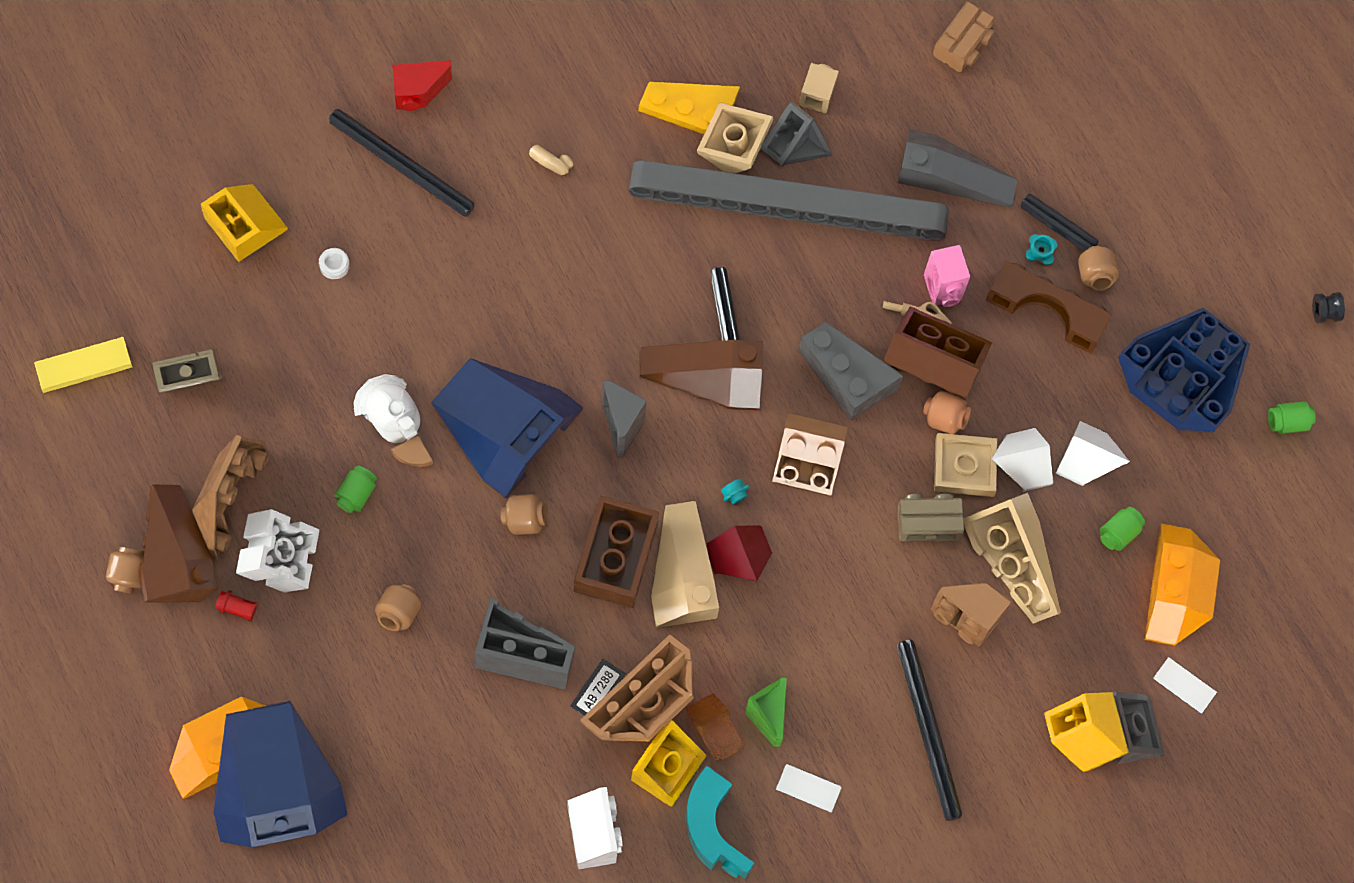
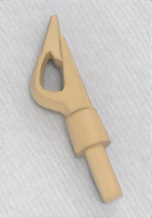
[882,301,952,324]

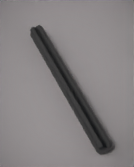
[329,109,474,217]
[897,640,962,821]

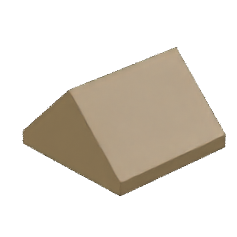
[697,103,773,174]

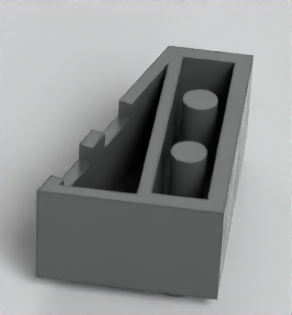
[798,322,903,420]
[474,597,575,690]

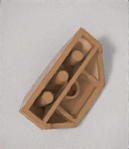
[580,635,694,742]

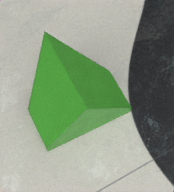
[745,678,787,747]

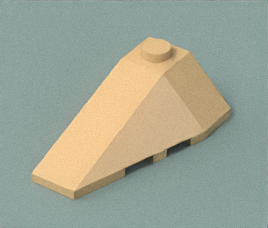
[963,493,1061,623]
[651,501,719,628]

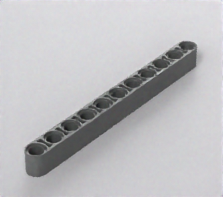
[628,160,949,241]

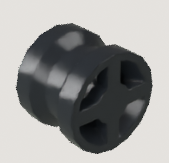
[1312,292,1345,323]

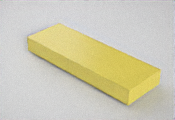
[34,337,132,393]

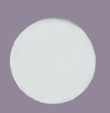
[319,248,349,279]

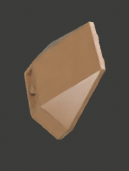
[192,435,269,560]

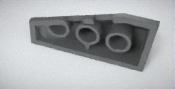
[898,129,1017,208]

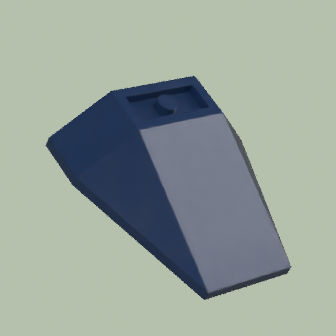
[1118,308,1250,432]
[431,358,583,499]
[214,701,347,847]

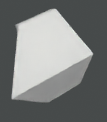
[1056,421,1130,486]
[992,428,1053,492]

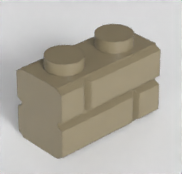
[152,348,223,393]
[897,494,964,541]

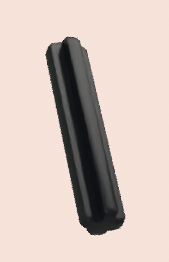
[1021,194,1099,251]
[711,267,740,340]

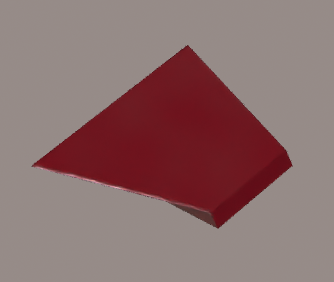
[706,525,772,581]

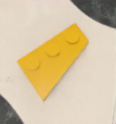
[638,82,740,134]

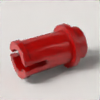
[215,590,258,621]

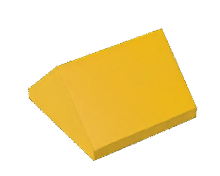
[631,720,707,807]

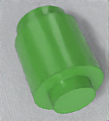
[1268,401,1315,434]
[334,466,377,513]
[1100,507,1145,551]

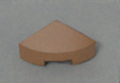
[391,436,433,468]

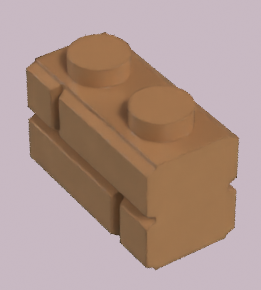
[933,2,995,72]

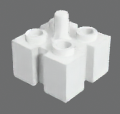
[236,509,319,593]

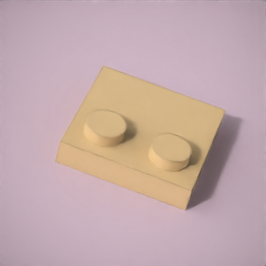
[934,433,997,497]

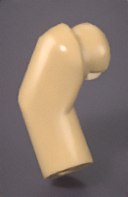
[529,144,573,175]

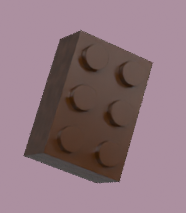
[883,306,992,398]
[574,495,660,608]

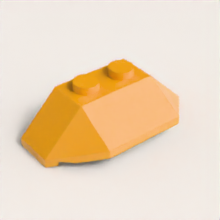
[1144,523,1220,646]
[169,696,266,799]

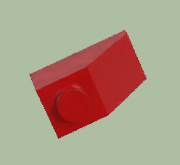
[392,60,452,111]

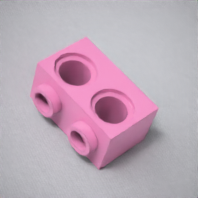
[923,245,970,307]

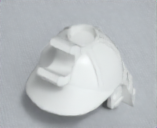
[354,374,421,443]

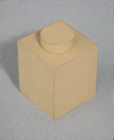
[799,63,839,114]

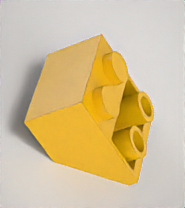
[201,184,288,262]
[1044,692,1129,772]

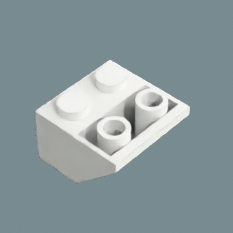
[568,787,623,869]

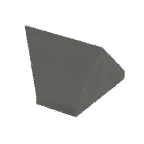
[760,102,833,166]

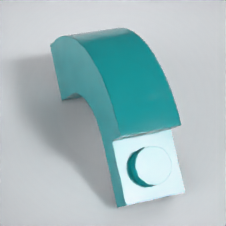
[685,766,754,879]

